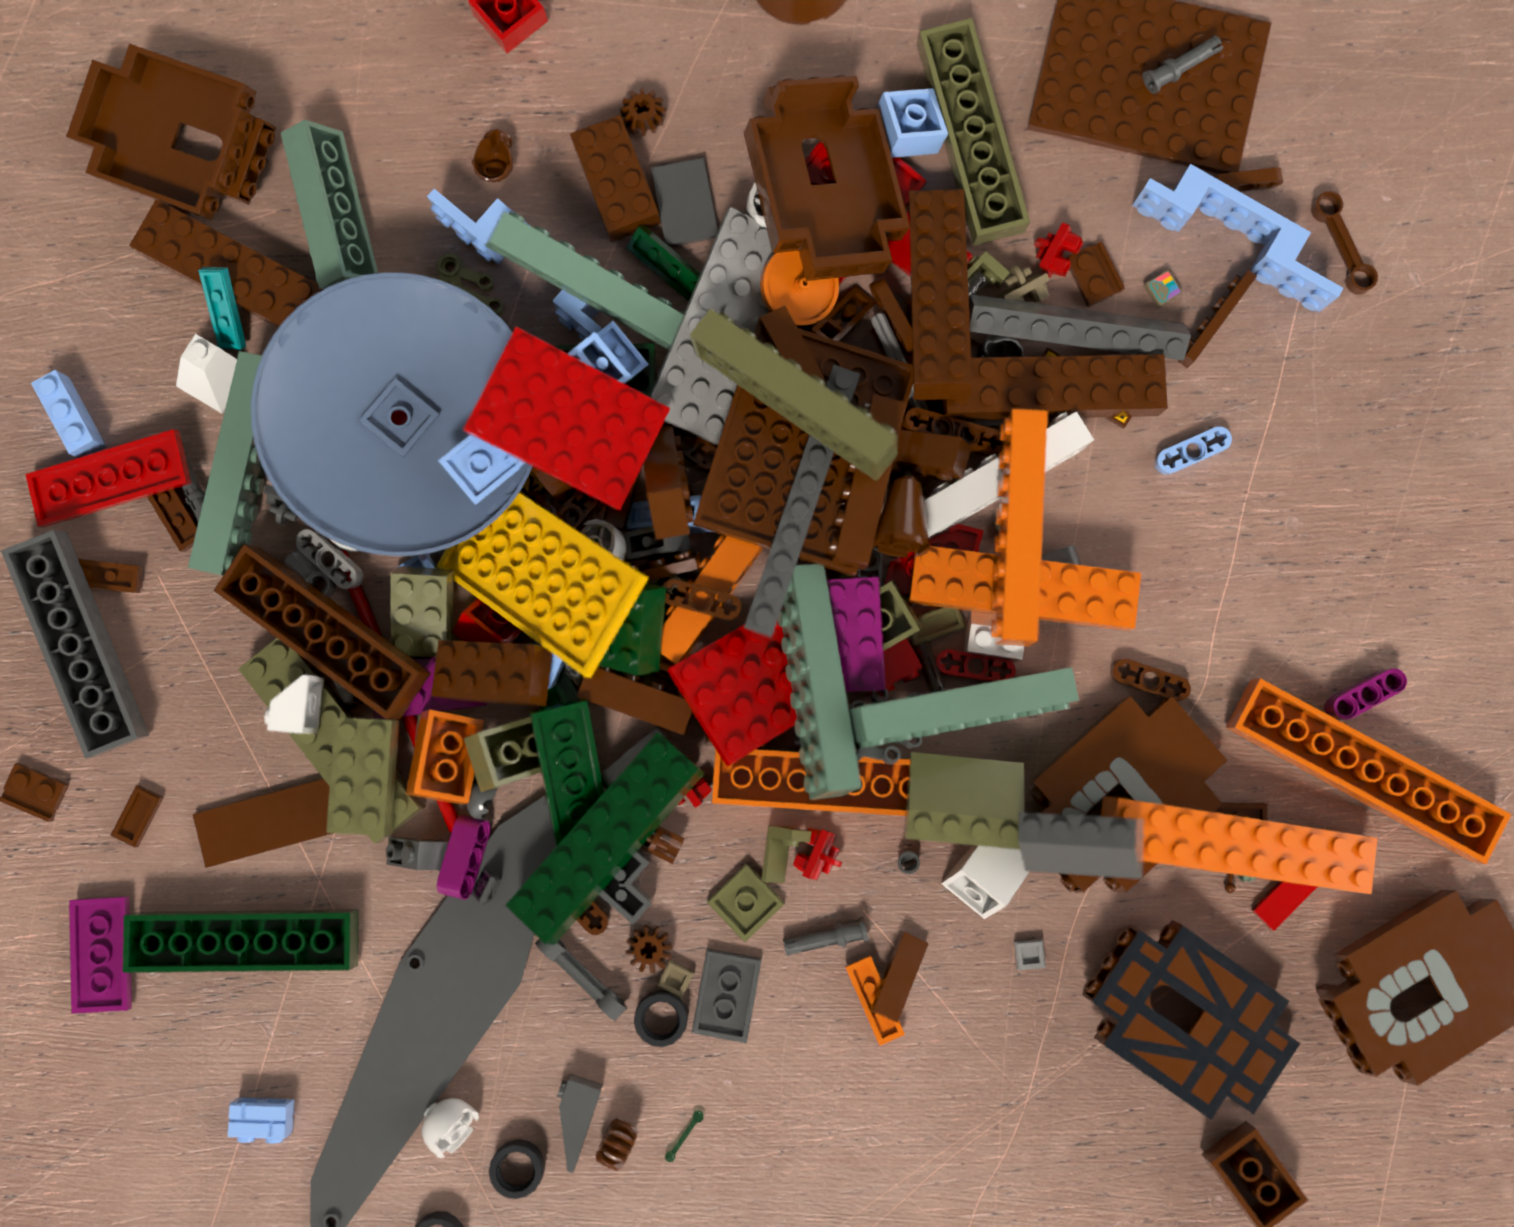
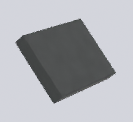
[651,158,718,247]
[692,948,762,1043]

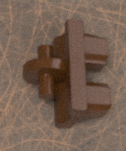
[640,826,685,864]

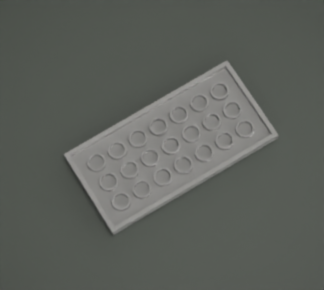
[649,207,798,446]

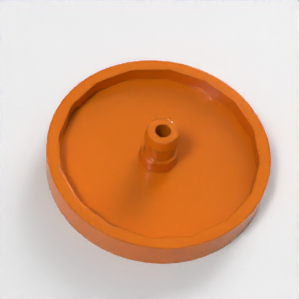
[760,251,839,326]

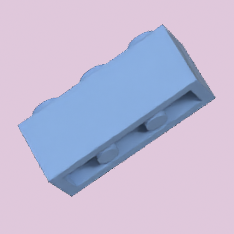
[31,370,107,458]

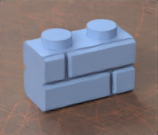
[228,1098,294,1144]

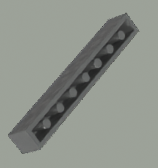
[969,294,1191,361]

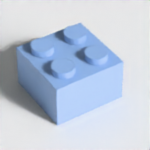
[876,88,948,158]

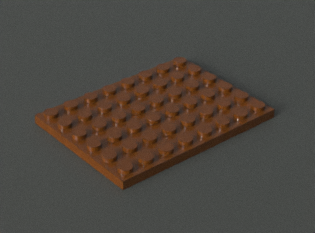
[1027,0,1272,174]
[693,316,913,577]

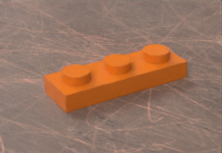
[845,955,905,1046]

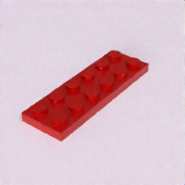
[25,429,192,527]

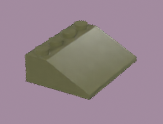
[903,752,1024,850]

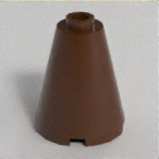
[873,475,930,557]

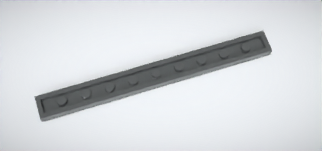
[744,365,860,638]

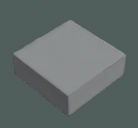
[1014,939,1046,970]

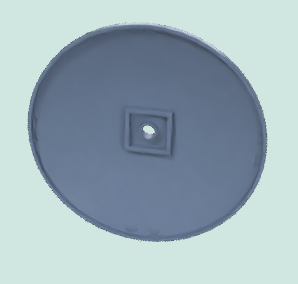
[251,273,532,556]

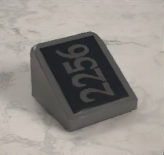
[472,869,502,904]

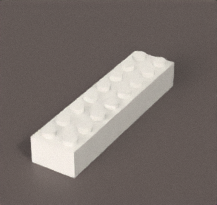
[896,411,1094,558]

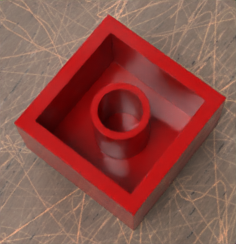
[468,0,548,54]

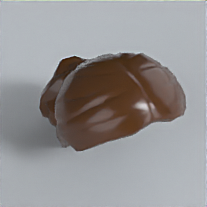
[471,129,513,182]

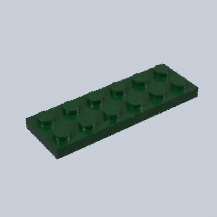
[529,698,604,847]

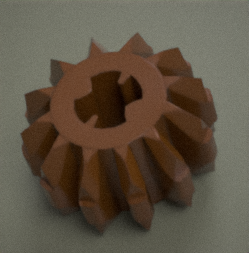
[620,87,666,137]
[626,924,673,973]
[596,1118,638,1171]

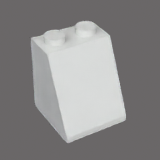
[941,845,1030,919]

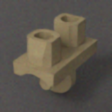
[996,265,1050,303]

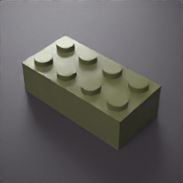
[327,718,399,836]

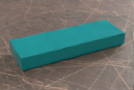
[198,267,247,349]

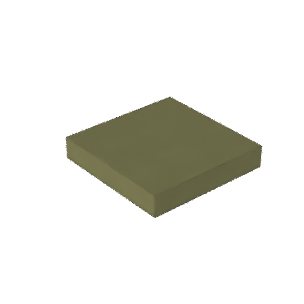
[707,863,785,943]

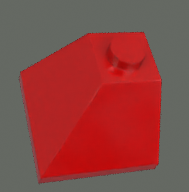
[452,599,523,643]

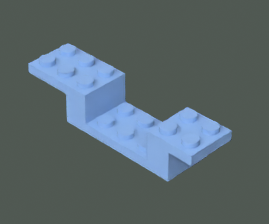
[1132,164,1343,312]
[427,189,602,341]
[438,321,648,505]

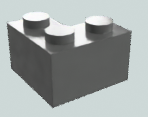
[599,849,654,925]

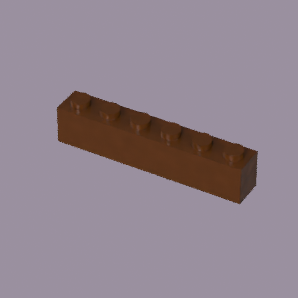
[829,394,906,570]

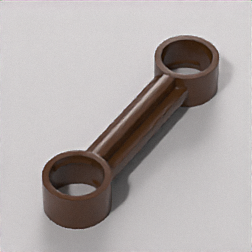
[1311,191,1378,295]

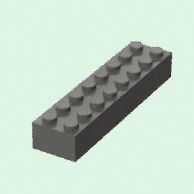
[1,530,150,759]

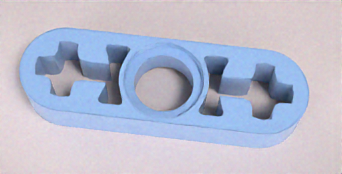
[1155,427,1232,475]

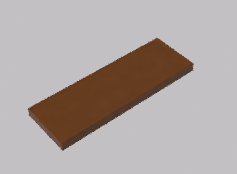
[192,779,334,868]

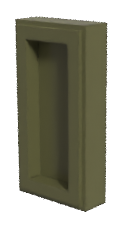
[910,607,966,646]

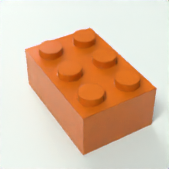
[405,709,484,804]

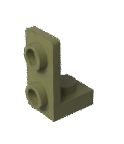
[967,251,1010,288]
[762,826,812,883]

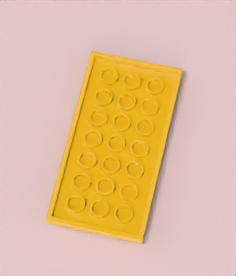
[436,492,648,678]

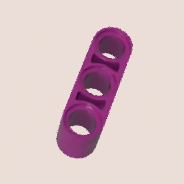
[1324,668,1407,720]
[436,815,491,900]

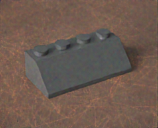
[1018,813,1144,879]

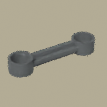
[535,939,628,1021]

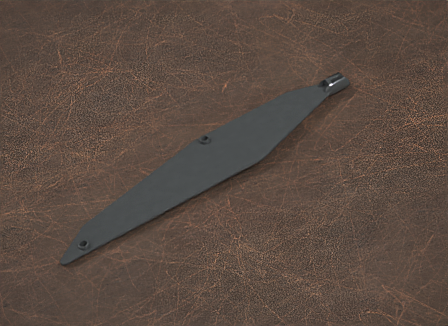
[310,795,556,1227]

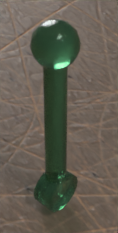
[665,1110,704,1163]

